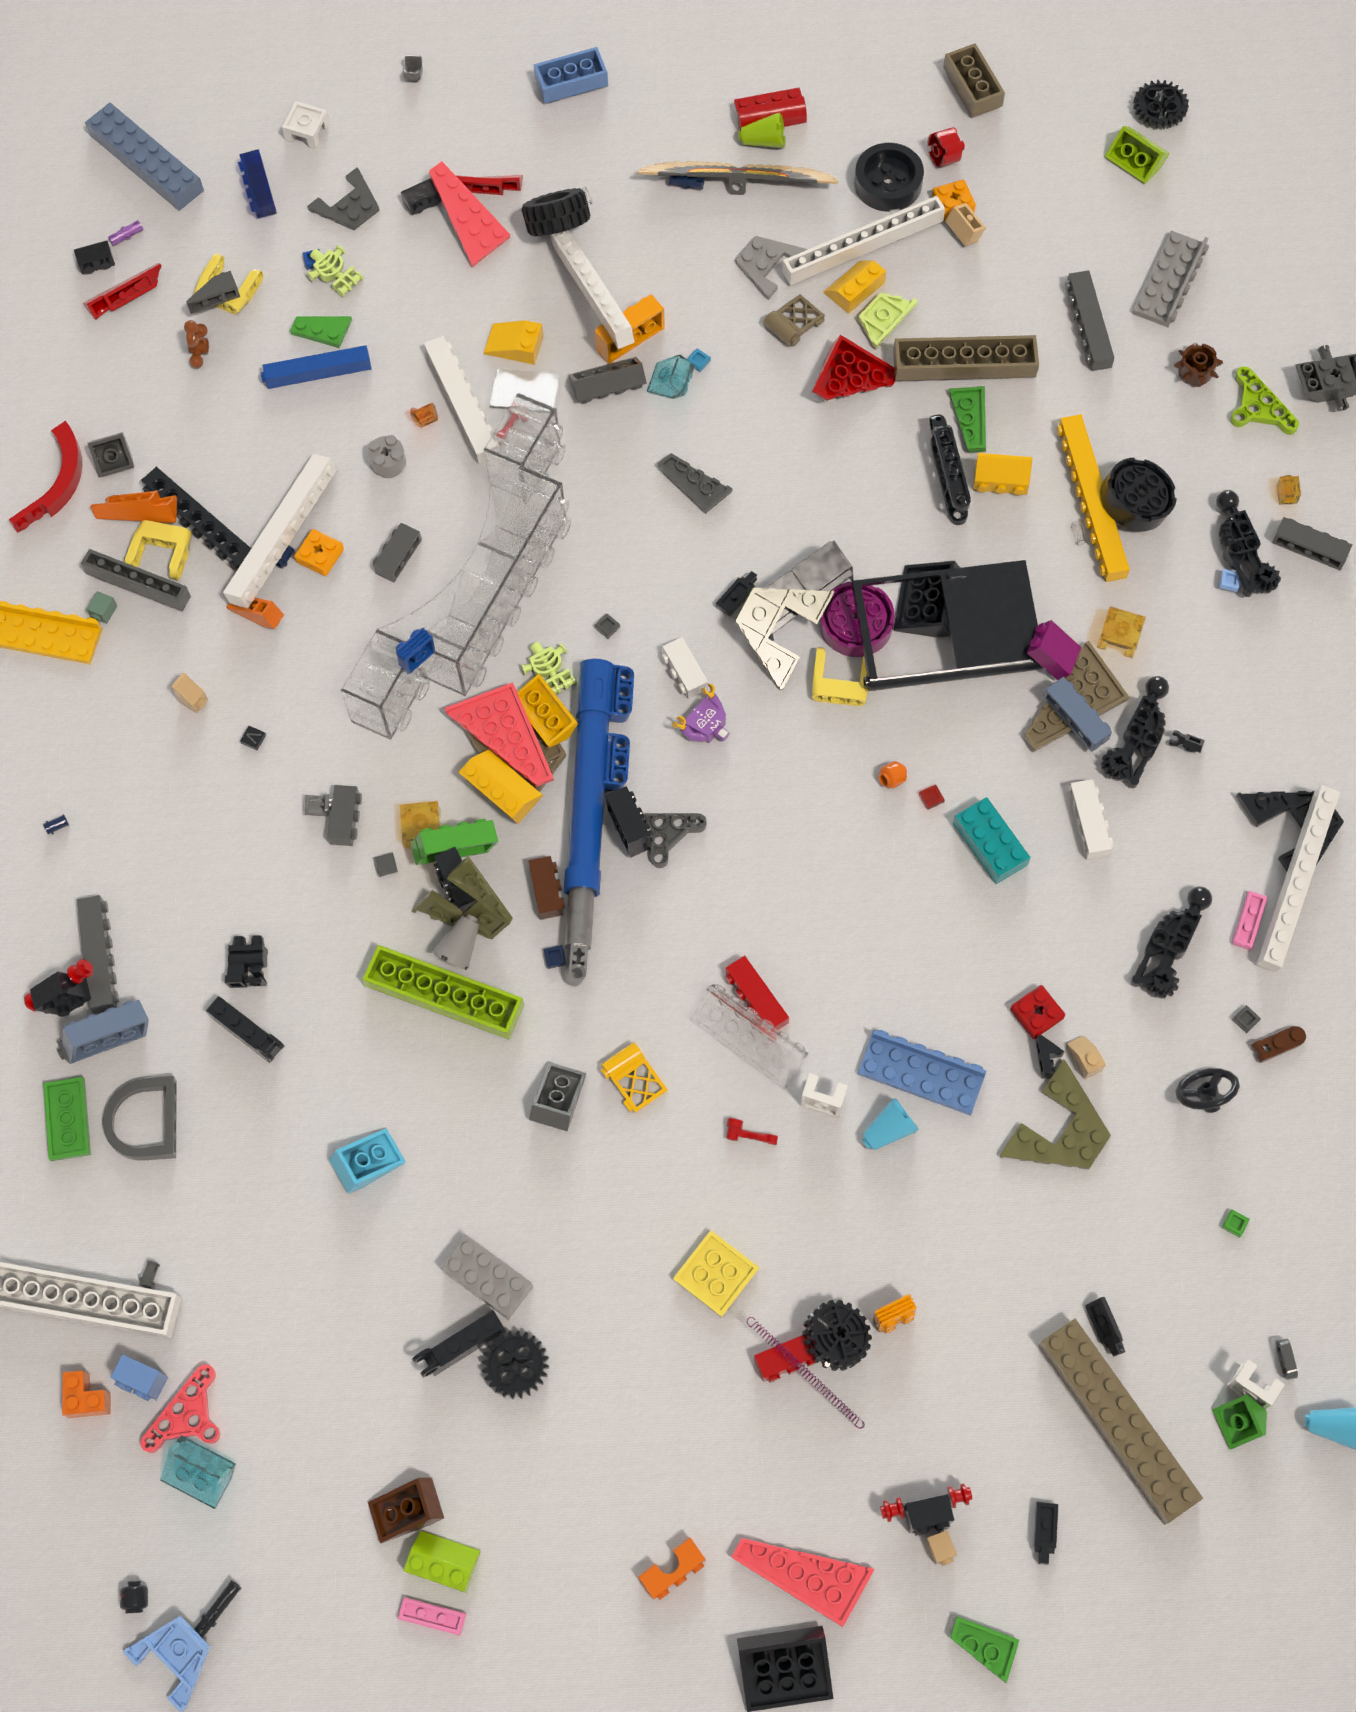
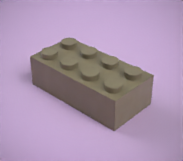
[943,43,1005,117]

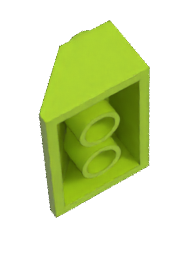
[1105,126,1170,184]
[403,1531,481,1593]

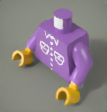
[672,684,730,743]

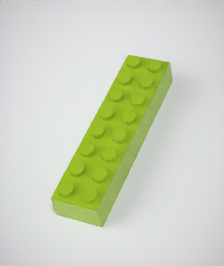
[362,945,524,1040]

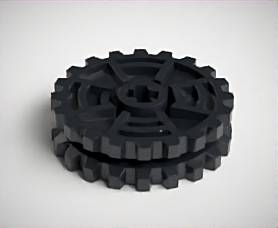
[802,1300,872,1371]

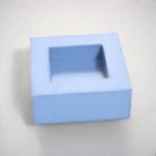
[1219,569,1240,592]

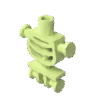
[307,246,363,297]
[521,642,577,694]

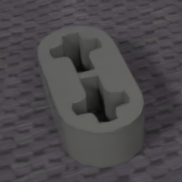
[1276,1339,1298,1380]

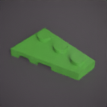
[290,316,352,348]
[950,1616,1019,1683]

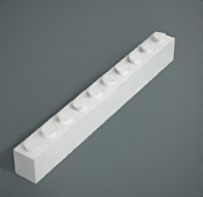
[782,196,945,286]
[550,230,635,349]
[223,454,337,609]
[1256,785,1340,972]

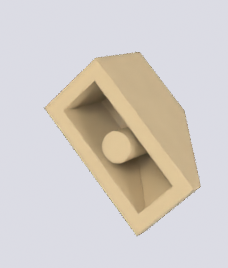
[171,673,208,714]
[1066,1036,1106,1079]

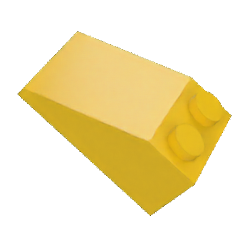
[484,320,544,365]

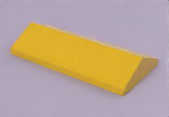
[517,674,578,748]

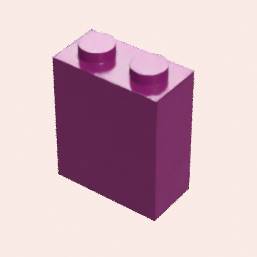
[1027,620,1082,680]

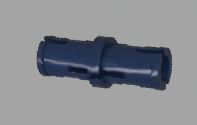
[669,175,704,190]

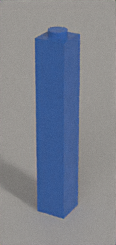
[260,345,372,389]

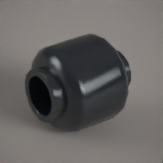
[120,1581,148,1613]

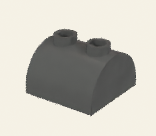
[88,432,134,477]

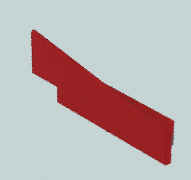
[456,175,523,195]
[83,263,162,320]

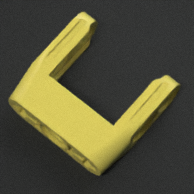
[194,253,263,314]
[125,520,192,580]
[812,647,868,706]

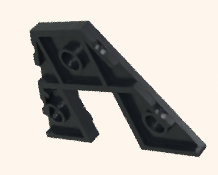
[1236,791,1344,871]

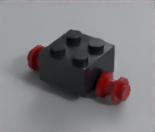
[24,959,93,1017]
[880,1483,972,1536]

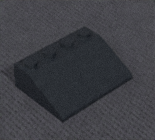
[893,560,962,637]
[737,1626,834,1712]

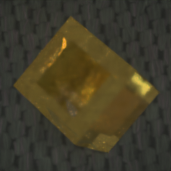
[1277,475,1301,505]

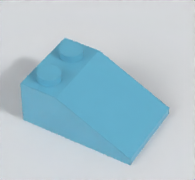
[329,1128,406,1194]

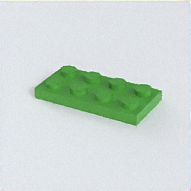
[43,1076,91,1162]

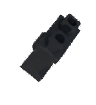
[224,935,268,988]

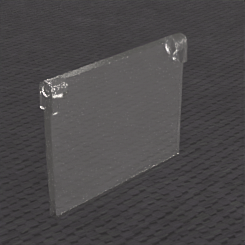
[490,369,560,413]

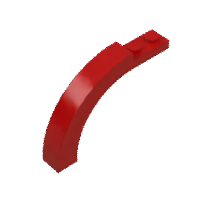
[9,420,82,533]

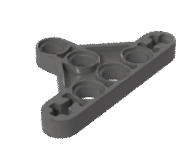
[614,813,707,868]

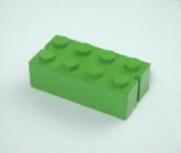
[410,819,498,866]

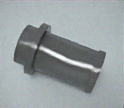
[138,1261,160,1288]

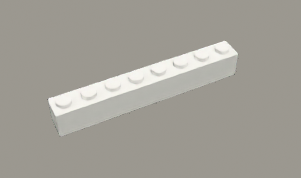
[424,336,500,464]

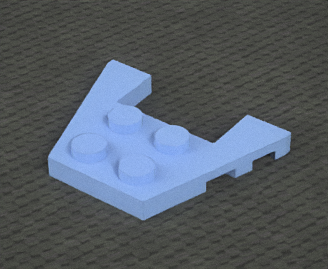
[123,1616,210,1712]

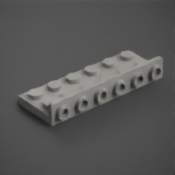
[1132,230,1209,327]

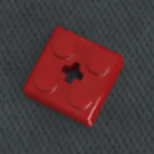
[1010,985,1066,1039]

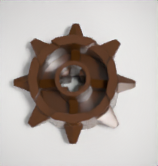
[1174,343,1223,387]

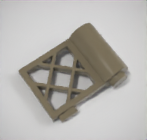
[763,294,825,346]

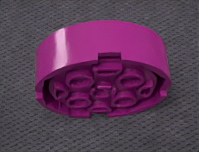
[819,581,895,657]

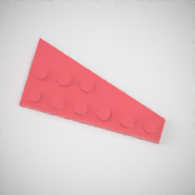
[429,161,510,267]
[731,1538,875,1627]

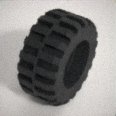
[521,188,591,237]

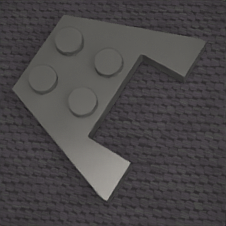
[307,167,380,231]

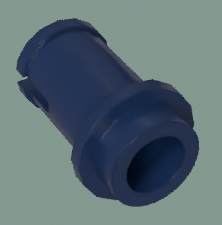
[276,545,295,568]
[43,814,69,835]

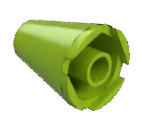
[738,113,786,148]

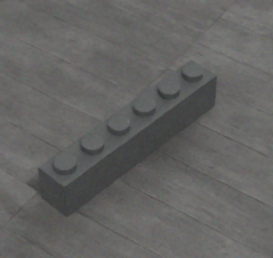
[1065,270,1115,371]
[81,549,191,612]
[77,895,119,1014]

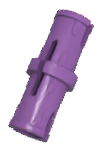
[108,220,144,246]

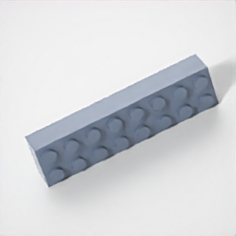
[85,102,204,211]

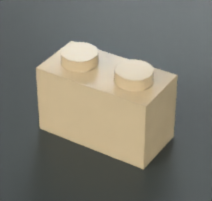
[945,203,986,247]

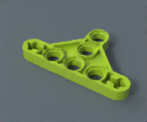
[1230,366,1299,435]

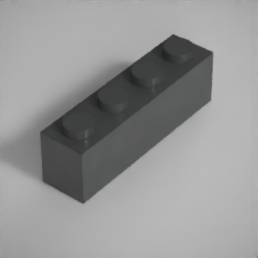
[1272,517,1353,571]

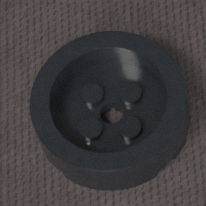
[854,142,924,212]
[1100,457,1177,531]

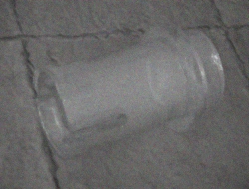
[1070,521,1087,545]

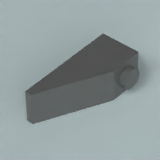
[186,270,240,314]

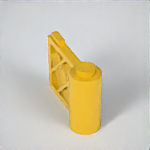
[600,1042,668,1113]

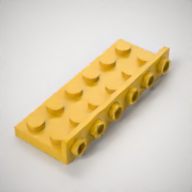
[0,601,102,665]

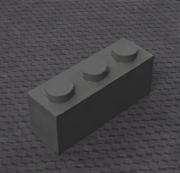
[373,523,422,582]
[327,785,362,846]

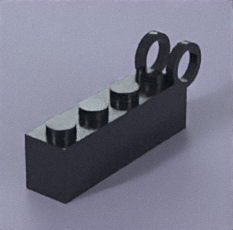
[206,996,285,1063]
[412,1310,506,1378]

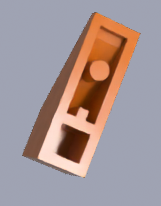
[226,597,284,629]

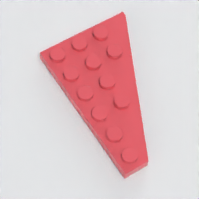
[445,682,554,787]

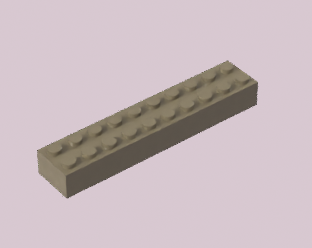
[1039,1318,1204,1525]

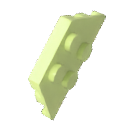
[859,293,918,349]

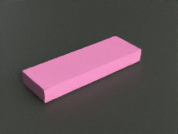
[1232,891,1268,951]
[398,1597,466,1636]

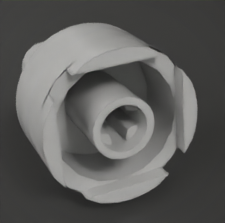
[368,435,406,478]

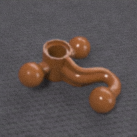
[184,320,209,368]

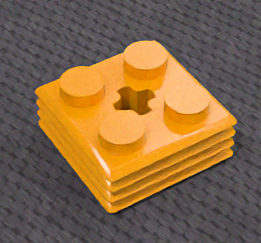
[932,179,976,221]
[294,529,344,576]
[873,1294,917,1334]

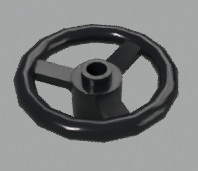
[1175,1068,1240,1113]

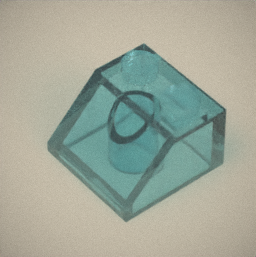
[647,354,695,399]

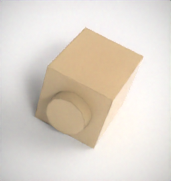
[925,1530,957,1566]

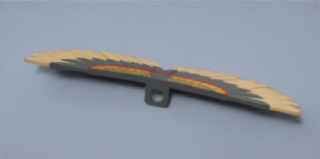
[638,161,838,195]

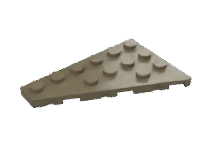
[1024,641,1129,752]

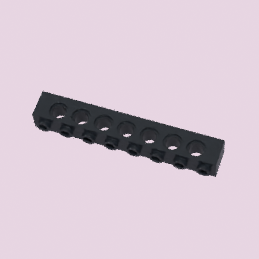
[141,466,252,571]

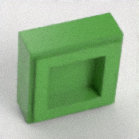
[1221,1209,1250,1238]

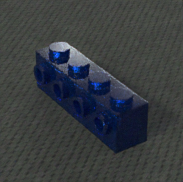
[238,149,277,219]

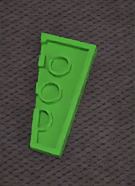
[949,386,986,453]

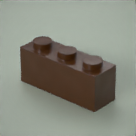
[528,856,565,920]

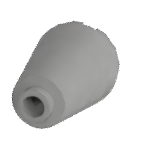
[432,914,480,970]

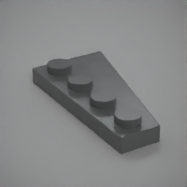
[658,453,733,513]

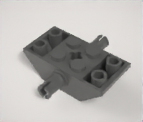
[1295,345,1356,411]

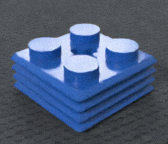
[396,628,435,674]

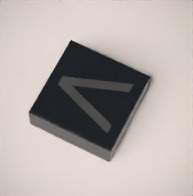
[240,726,266,751]

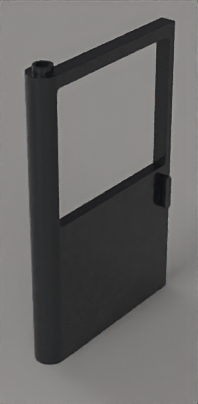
[851,560,1044,691]

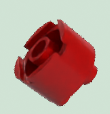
[927,127,965,167]

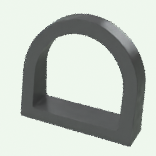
[103,1076,177,1161]

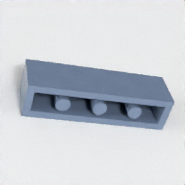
[1043,677,1112,752]

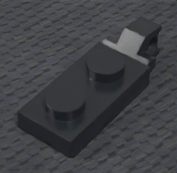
[716,571,757,616]
[1085,1297,1126,1357]
[1034,1502,1058,1565]

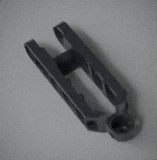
[929,414,971,525]

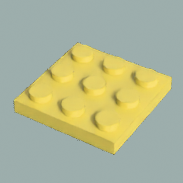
[673,1230,759,1318]

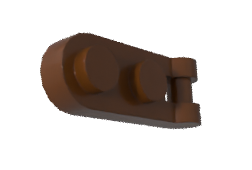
[1251,1026,1306,1063]

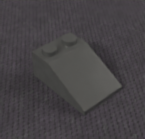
[529,1062,587,1131]

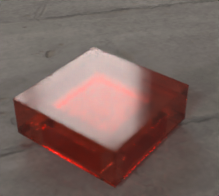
[919,784,945,810]

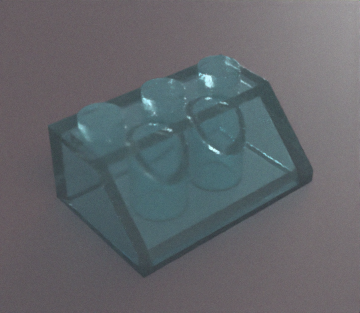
[160,1435,236,1509]

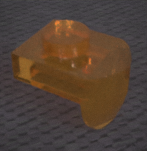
[410,403,439,427]

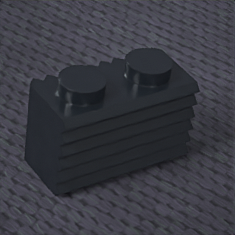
[401,178,442,215]
[74,240,115,274]

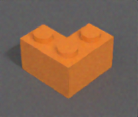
[62,1371,111,1418]

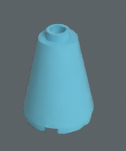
[862,1098,919,1150]
[1305,1407,1356,1450]

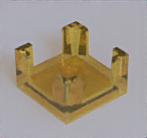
[1097,606,1146,658]
[400,801,441,848]

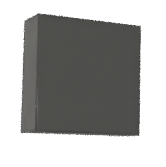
[594,614,620,639]
[374,852,398,877]
[1232,1005,1261,1034]

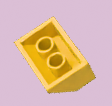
[824,260,886,314]
[973,453,1033,495]

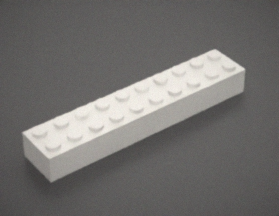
[0,1262,182,1339]

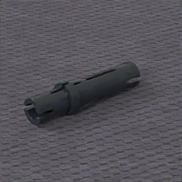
[194,1580,242,1638]

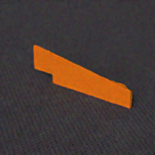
[90,491,177,523]

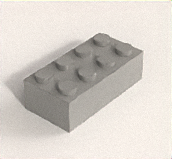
[441,1235,533,1320]

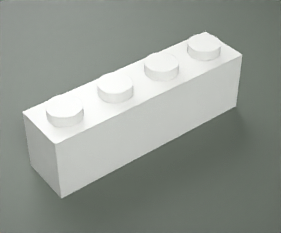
[1068,779,1114,860]

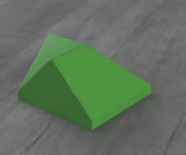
[1212,1394,1267,1450]

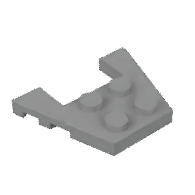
[736,236,807,300]

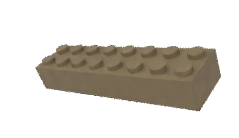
[893,335,1039,381]

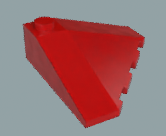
[812,335,895,401]

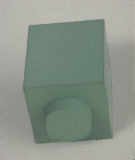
[87,591,117,624]

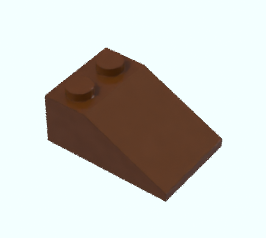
[368,1477,444,1543]

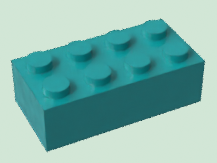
[953,797,1031,884]

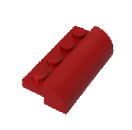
[734,87,807,131]

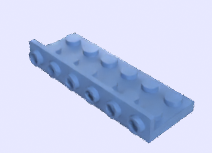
[858,1030,987,1116]

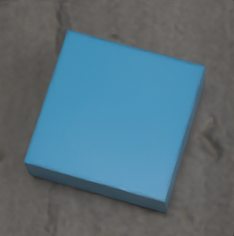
[686,348,711,372]

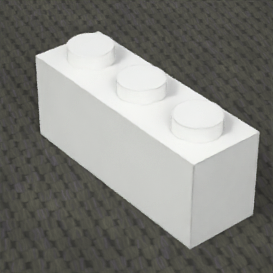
[661,637,708,699]

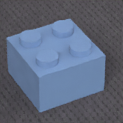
[110,1354,168,1402]

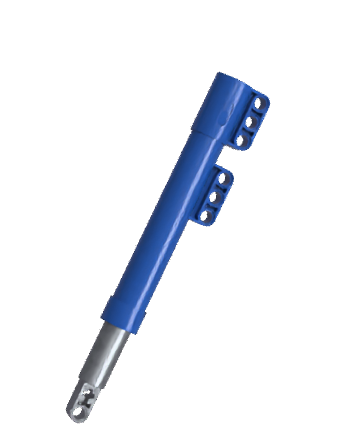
[564,658,634,986]

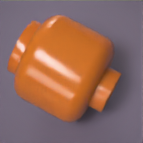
[879,761,907,789]

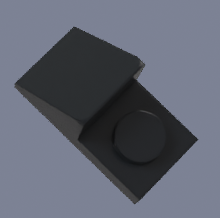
[1035,1035,1064,1079]

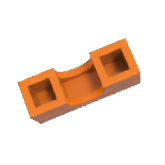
[638,1537,706,1600]

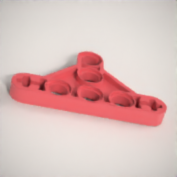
[140,1364,220,1453]

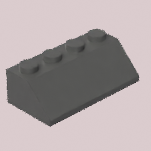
[569,357,647,403]

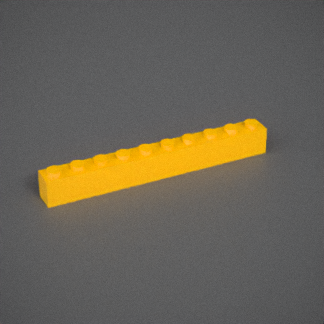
[1057,414,1130,582]

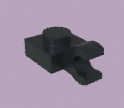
[1169,730,1205,753]

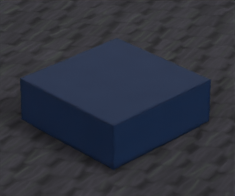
[544,945,567,969]

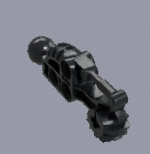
[1216,490,1281,597]
[1101,676,1169,788]
[1131,886,1212,999]

